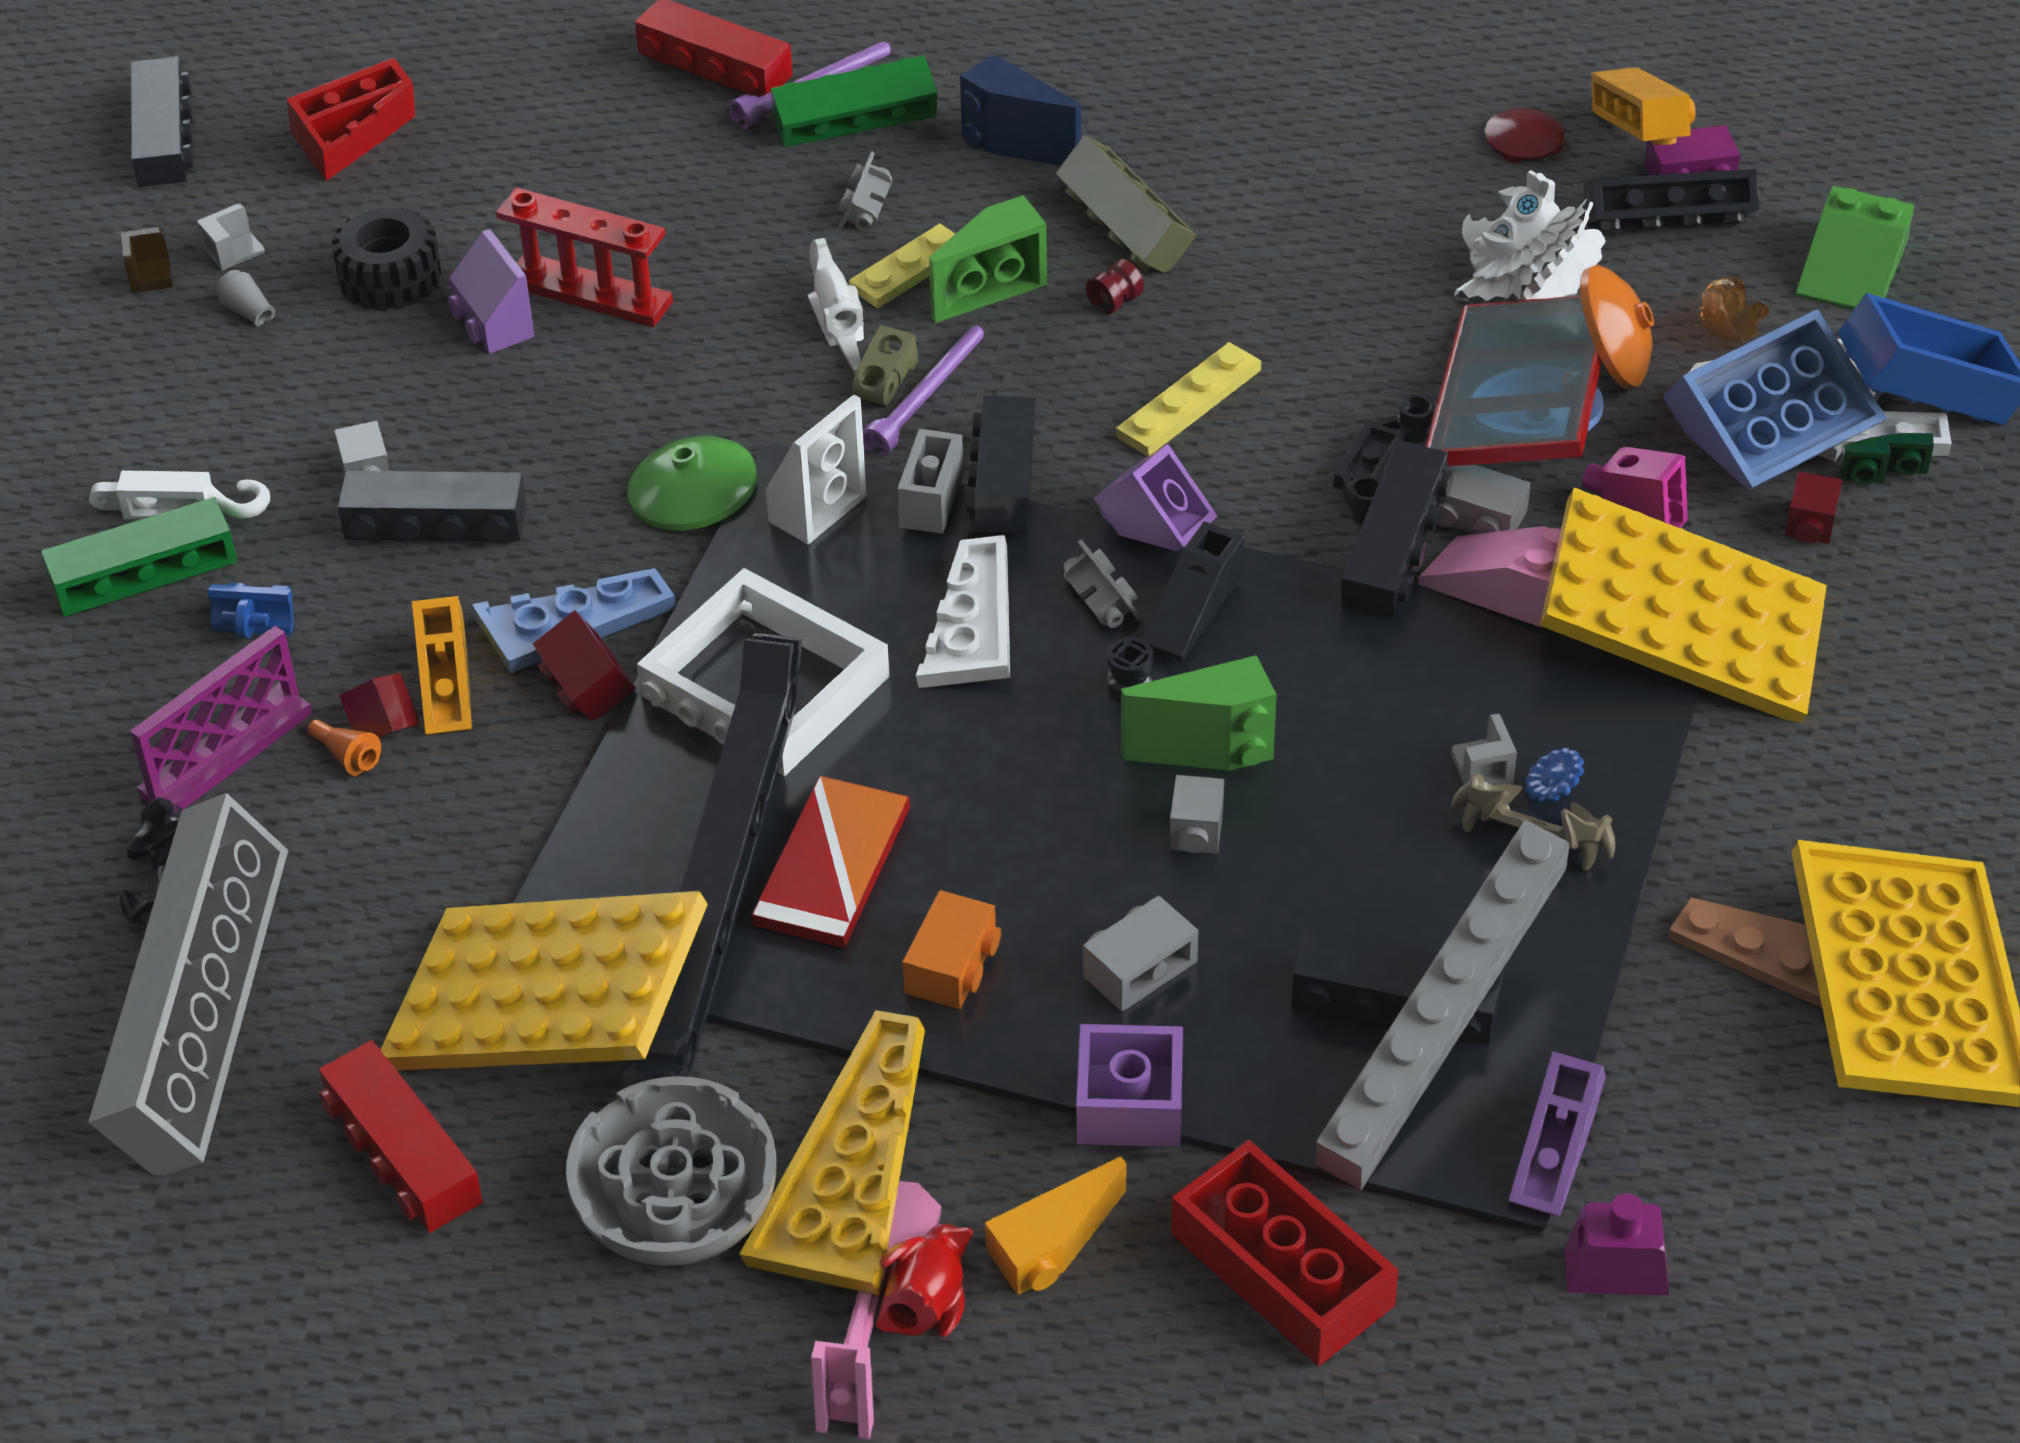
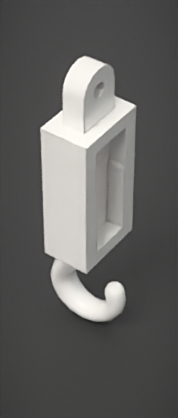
[89,471,270,519]

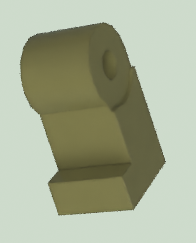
[852,325,918,407]

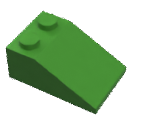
[1796,185,1915,310]
[929,195,1047,323]
[1121,655,1277,771]

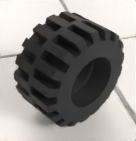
[331,206,442,311]

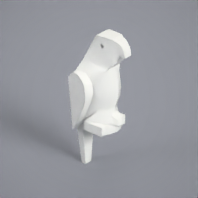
[808,238,864,373]

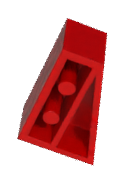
[287,58,415,181]

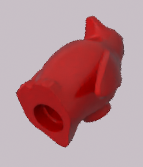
[876,1224,974,1338]

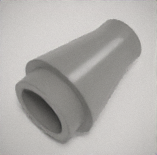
[216,270,275,327]

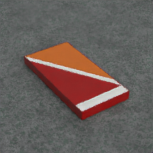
[752,775,910,948]

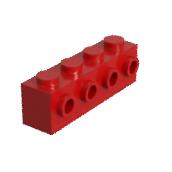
[635,0,793,97]
[318,1040,483,1233]

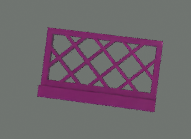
[130,626,312,810]

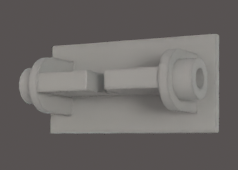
[837,152,892,231]
[1063,539,1142,628]

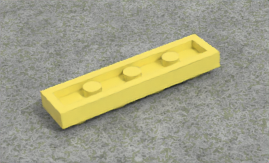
[1116,342,1261,456]

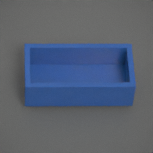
[1837,293,2020,425]

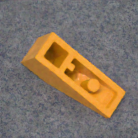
[412,596,472,735]
[985,1156,1126,1295]

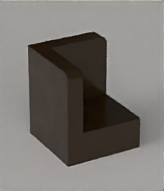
[121,227,173,294]

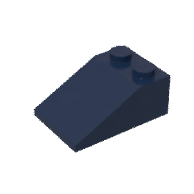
[960,54,1081,166]

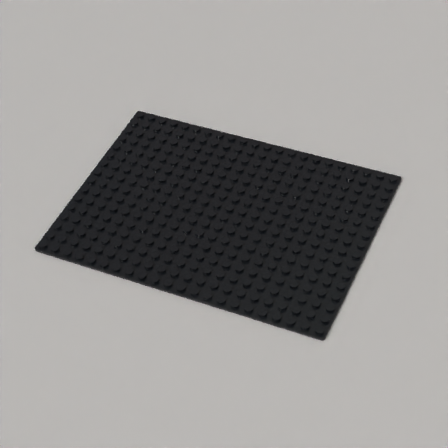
[513,445,1701,1232]

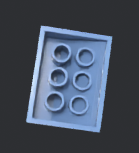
[1662,309,1887,490]

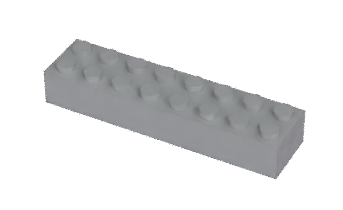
[88,793,288,1176]

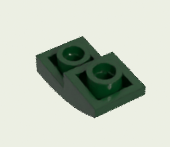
[1839,433,1934,485]

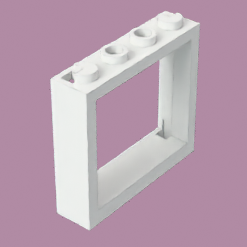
[637,568,889,777]

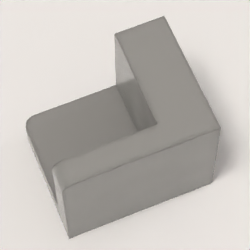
[197,203,264,270]
[1451,713,1517,785]

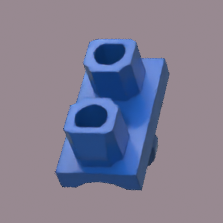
[208,582,294,639]

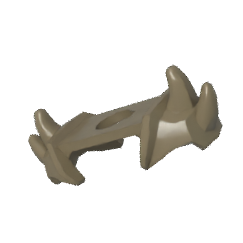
[1451,774,1615,871]

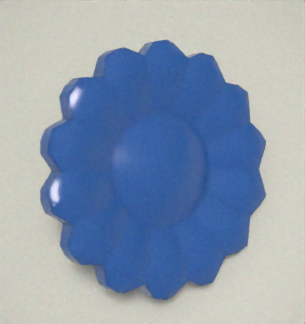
[1524,747,1584,804]

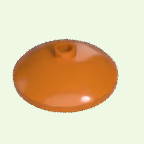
[1580,265,1654,389]

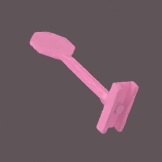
[811,1181,941,1439]

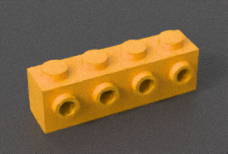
[1591,67,1695,145]

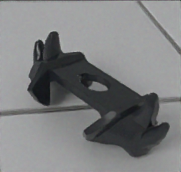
[120,797,182,928]

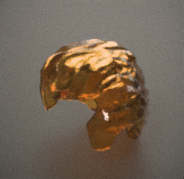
[1700,275,1770,343]

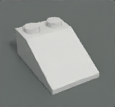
[766,395,867,545]

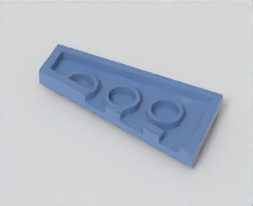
[472,568,676,674]

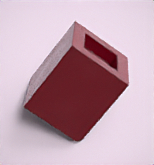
[339,673,420,739]

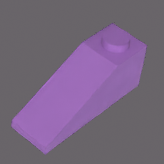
[1508,1052,1606,1217]

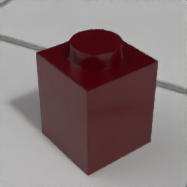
[1785,471,1843,544]

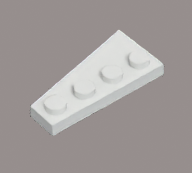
[916,535,1010,688]

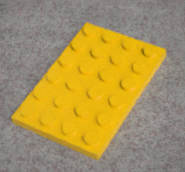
[1540,488,1827,723]
[1791,840,2020,1107]
[380,891,707,1071]

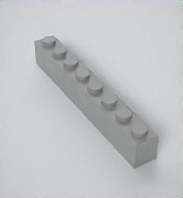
[1316,819,1570,1190]

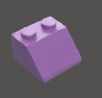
[448,229,535,354]
[1094,444,1218,551]

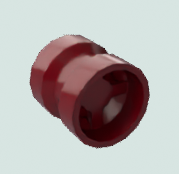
[1086,259,1144,315]

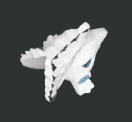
[1454,170,1605,305]

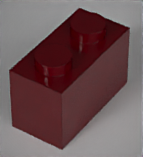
[533,610,636,721]

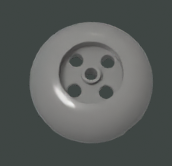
[566,1076,776,1266]

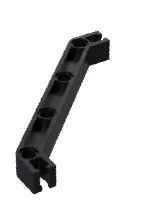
[622,633,802,1085]

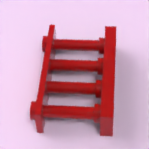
[496,187,673,327]

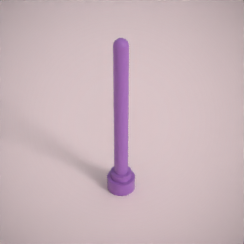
[729,42,891,130]
[863,326,984,457]

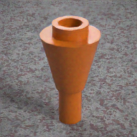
[307,719,381,776]

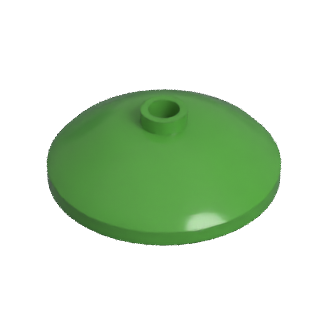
[627,436,758,531]

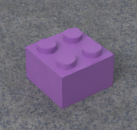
[1076,1024,1183,1147]

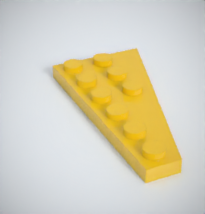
[739,1010,925,1295]

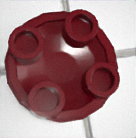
[1484,108,1565,163]

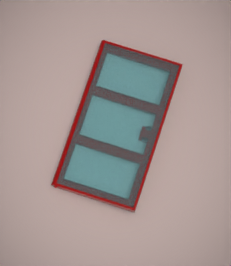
[1425,295,1602,467]

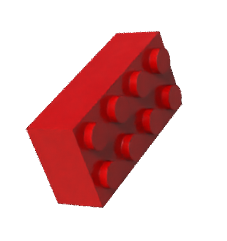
[1171,1140,1399,1367]

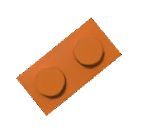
[902,890,1001,1010]

